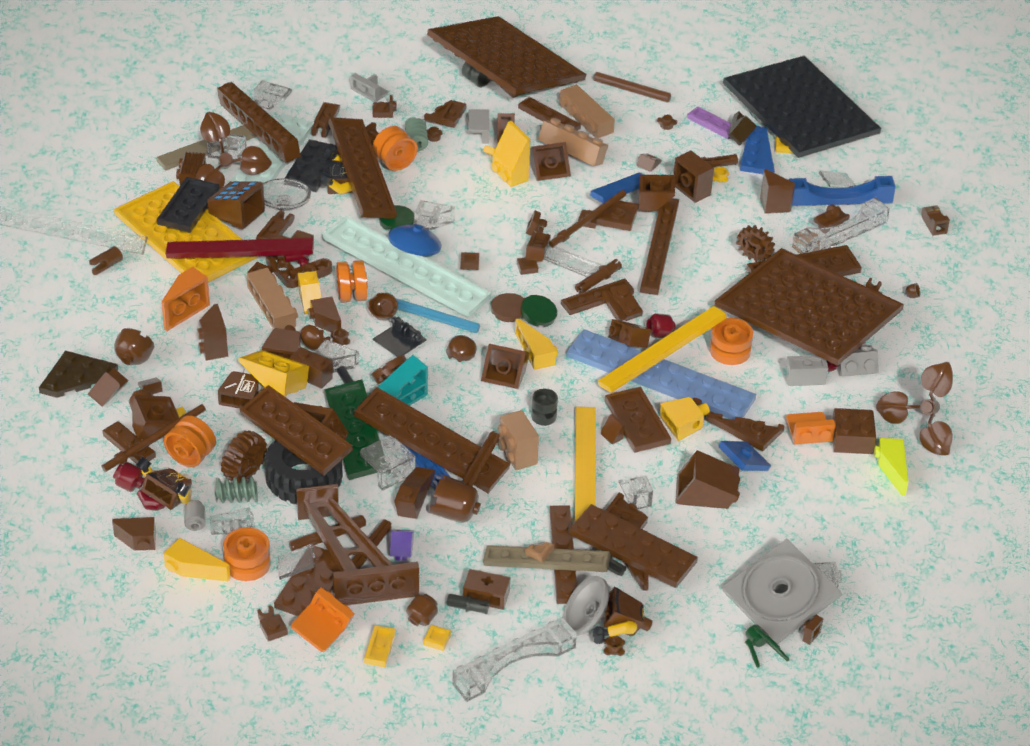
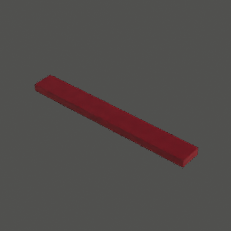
[165,238,314,259]

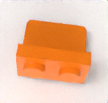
[786,412,835,445]
[291,587,355,652]

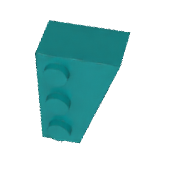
[368,355,428,406]

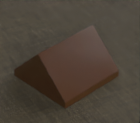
[760,169,795,214]

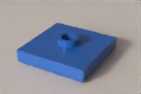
[718,441,771,471]

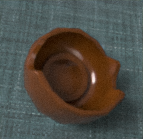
[369,293,398,321]
[300,324,331,351]
[446,335,477,362]

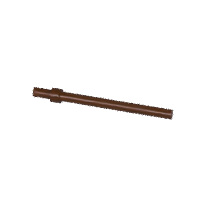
[549,190,626,248]
[101,404,206,472]

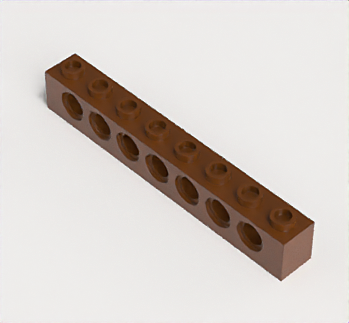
[217,82,301,163]

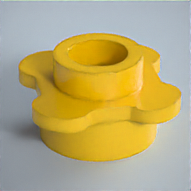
[713,167,729,182]

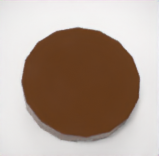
[491,293,525,322]

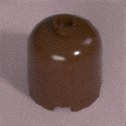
[429,475,481,523]

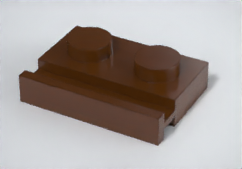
[601,284,643,321]

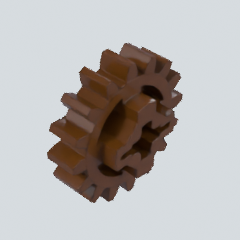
[736,225,775,262]

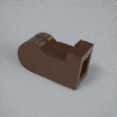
[921,205,950,236]

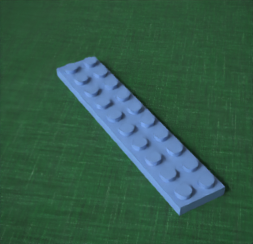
[567,329,756,420]

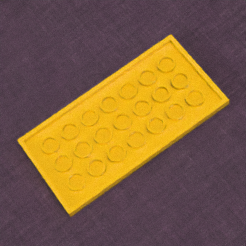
[114,181,258,282]

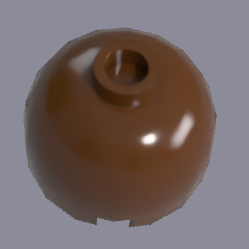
[114,328,155,365]

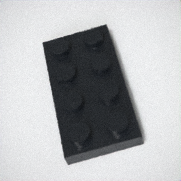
[283,139,340,192]
[157,177,220,233]

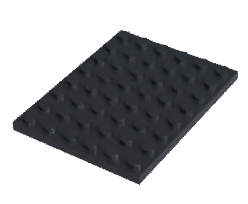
[723,55,881,158]

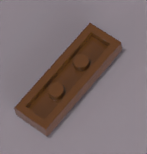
[102,421,156,463]

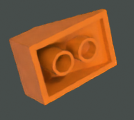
[162,267,210,331]

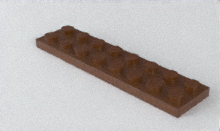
[328,117,397,219]
[354,387,510,494]

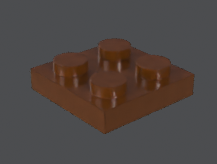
[596,201,639,231]

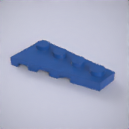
[740,126,775,175]

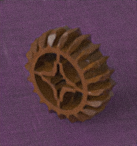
[221,430,267,483]

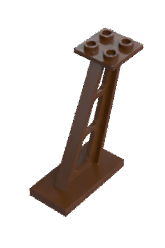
[296,484,419,605]

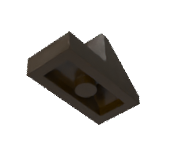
[728,111,756,146]

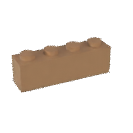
[559,84,615,138]
[538,118,608,166]
[247,268,298,329]

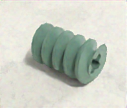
[405,117,428,152]
[216,476,258,503]

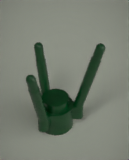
[745,624,790,668]

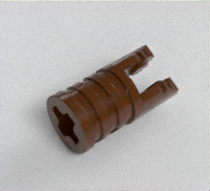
[89,246,123,275]

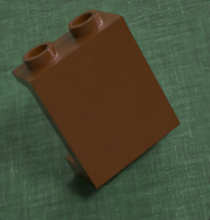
[294,402,348,440]

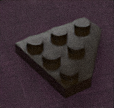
[39,350,118,398]

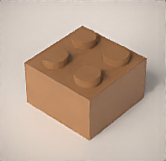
[498,410,539,471]

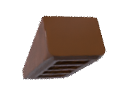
[525,232,551,262]

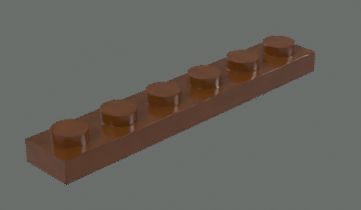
[549,505,577,604]

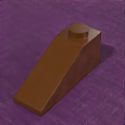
[394,467,435,519]

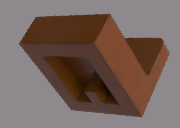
[373,95,396,118]

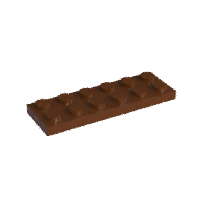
[746,245,862,276]
[240,385,353,476]
[569,504,698,588]

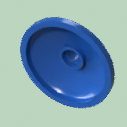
[388,224,442,256]

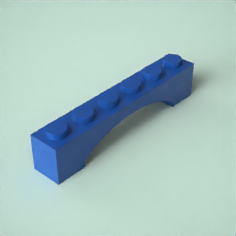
[788,176,896,206]

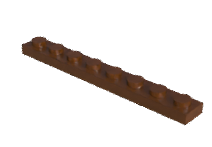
[640,198,679,295]

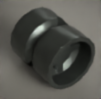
[461,63,491,87]
[531,388,558,426]

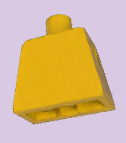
[660,397,710,441]

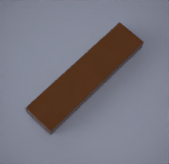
[518,96,581,131]
[561,278,634,315]

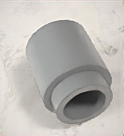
[184,500,205,531]

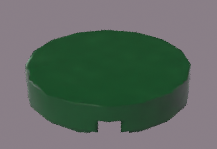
[379,205,415,230]
[520,295,557,327]

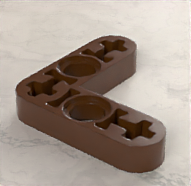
[266,255,332,288]

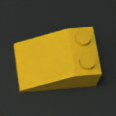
[491,121,530,187]
[239,350,309,397]

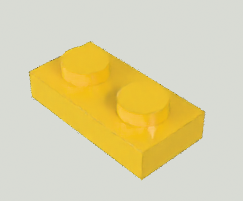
[364,625,396,667]

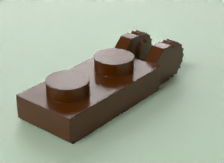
[311,102,340,138]
[256,210,295,239]

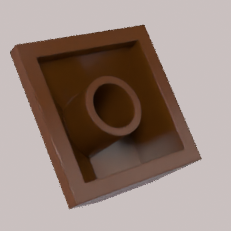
[132,395,180,440]

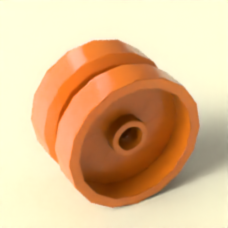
[373,126,418,171]
[336,260,368,303]
[710,318,753,365]
[164,416,216,468]
[223,527,271,581]

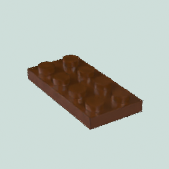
[605,387,671,453]
[274,545,340,616]

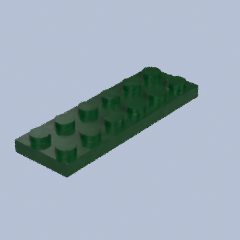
[325,379,388,480]

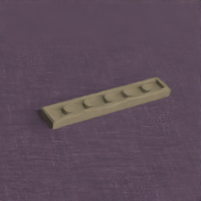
[157,125,256,171]
[483,545,610,572]

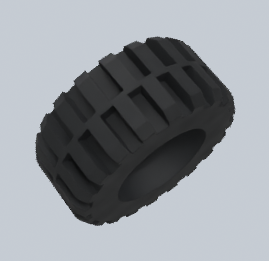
[265,440,343,504]

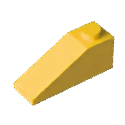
[515,319,558,370]
[164,538,231,581]

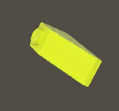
[874,438,908,496]

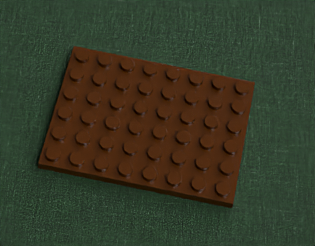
[427,16,587,96]
[715,248,904,366]

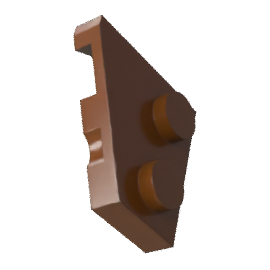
[424,100,466,128]
[605,492,648,529]

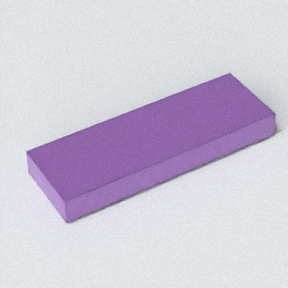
[687,107,731,139]

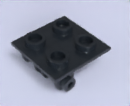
[373,316,427,357]

